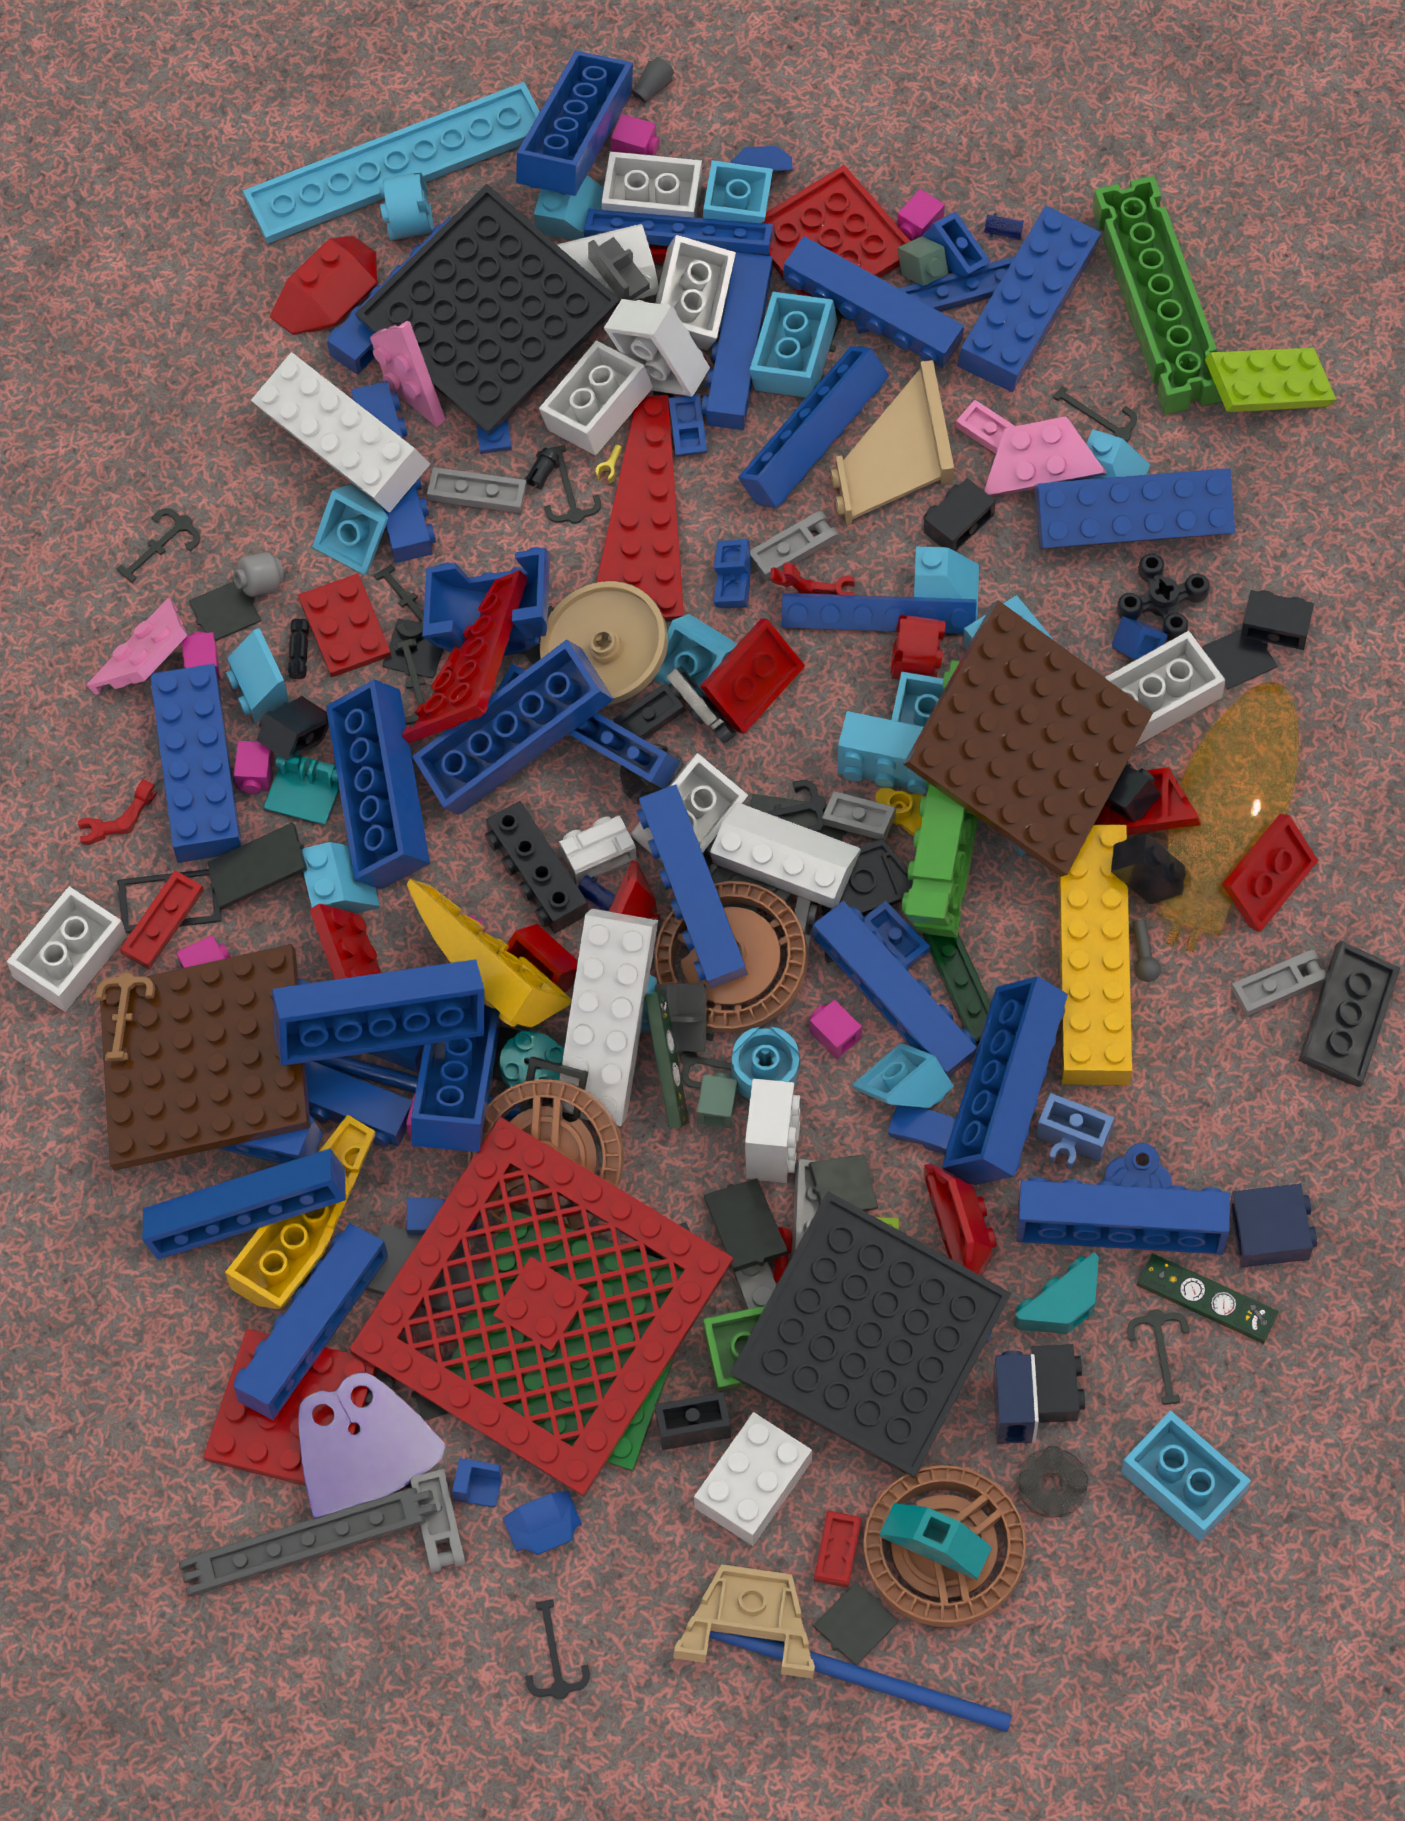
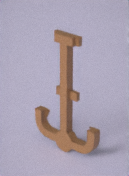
[95,972,155,1061]

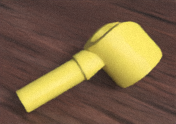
[595,445,622,484]

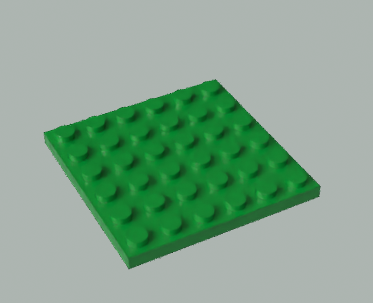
[448,1210,684,1472]

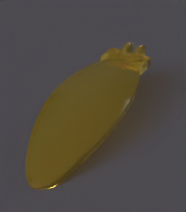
[1157,682,1299,952]

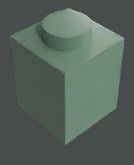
[897,236,948,286]
[697,1073,738,1128]

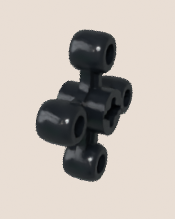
[1117,553,1210,641]

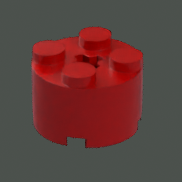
[890,614,946,680]

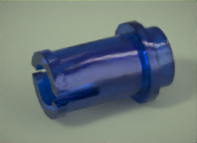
[984,213,1024,240]
[577,875,616,912]

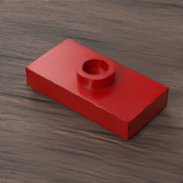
[814,1510,862,1588]

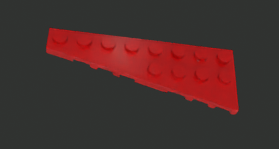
[596,395,684,622]

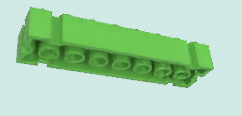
[1092,176,1222,415]
[902,660,979,938]

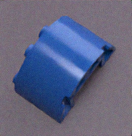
[422,547,550,656]

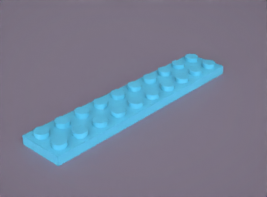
[243,82,540,244]

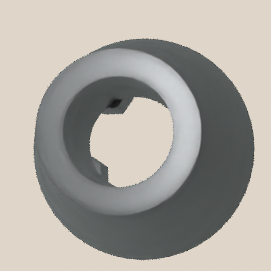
[632,57,675,103]

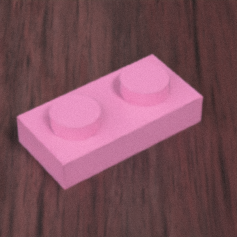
[955,400,1015,454]

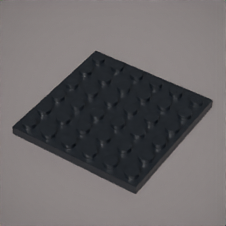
[355,184,620,436]
[728,1191,1011,1478]

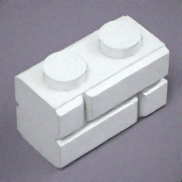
[559,816,637,885]

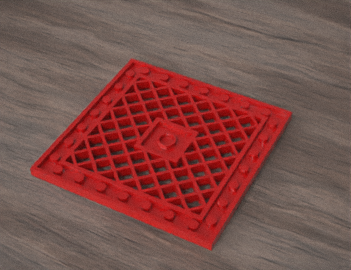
[349,1117,734,1497]

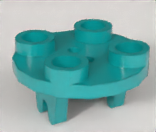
[498,1031,564,1088]

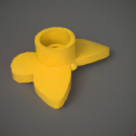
[875,788,925,836]

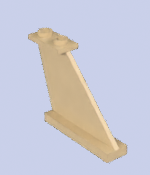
[830,360,954,525]

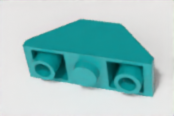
[1014,1252,1099,1334]
[879,1503,992,1580]

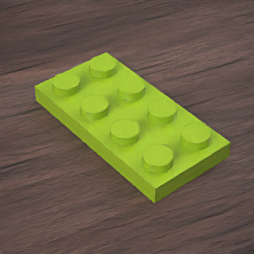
[1205,348,1337,412]

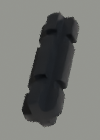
[288,618,309,679]

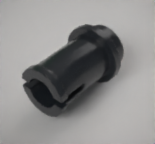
[524,448,559,490]

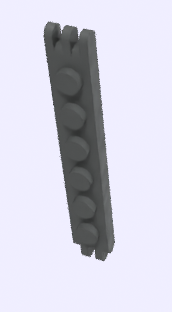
[179,1488,437,1597]

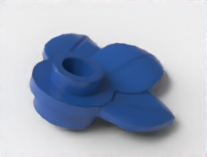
[1104,1143,1172,1189]

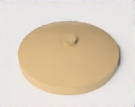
[540,581,668,705]

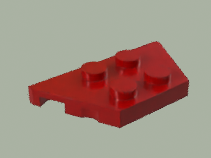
[1094,767,1201,835]

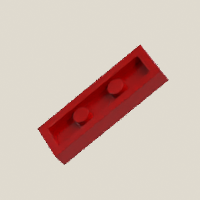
[120,870,204,970]

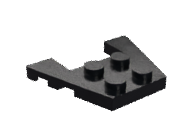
[822,838,913,964]

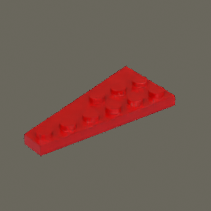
[401,570,528,744]

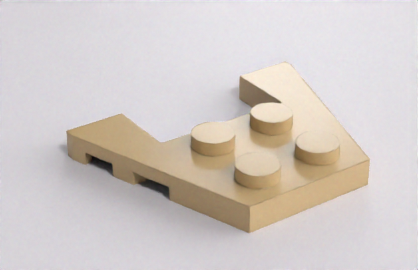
[673,1564,815,1679]

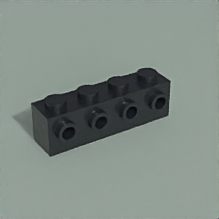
[485,801,589,934]

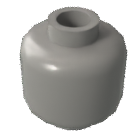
[233,552,284,597]

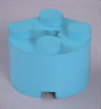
[378,172,434,241]
[731,1027,800,1100]

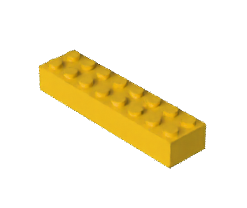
[1058,825,1132,1085]

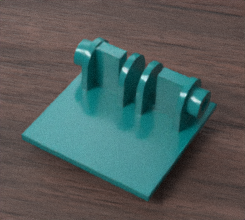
[263,755,339,826]

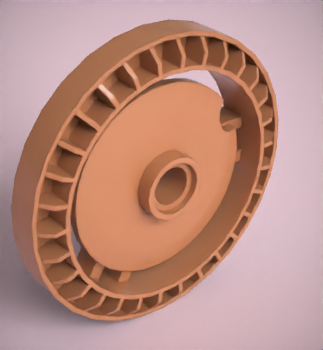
[655,881,808,1033]
[468,1079,624,1230]
[863,1465,1026,1627]

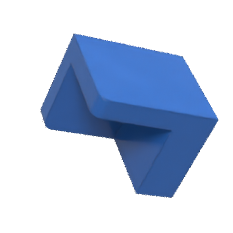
[1112,616,1168,659]
[452,1458,503,1507]

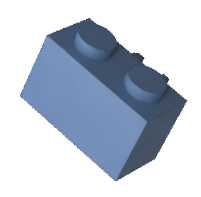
[1036,1093,1115,1169]

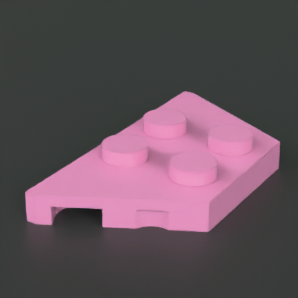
[370,321,446,427]
[984,416,1106,497]
[86,598,187,694]

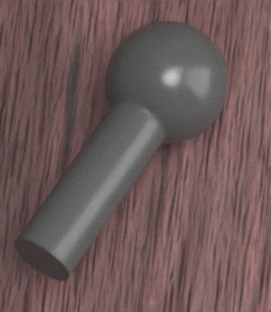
[1133,919,1161,982]

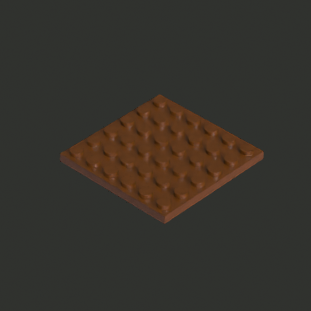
[903,600,1153,877]
[100,944,311,1171]

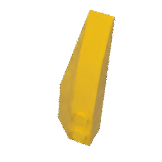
[407,879,572,1028]
[225,1115,376,1310]

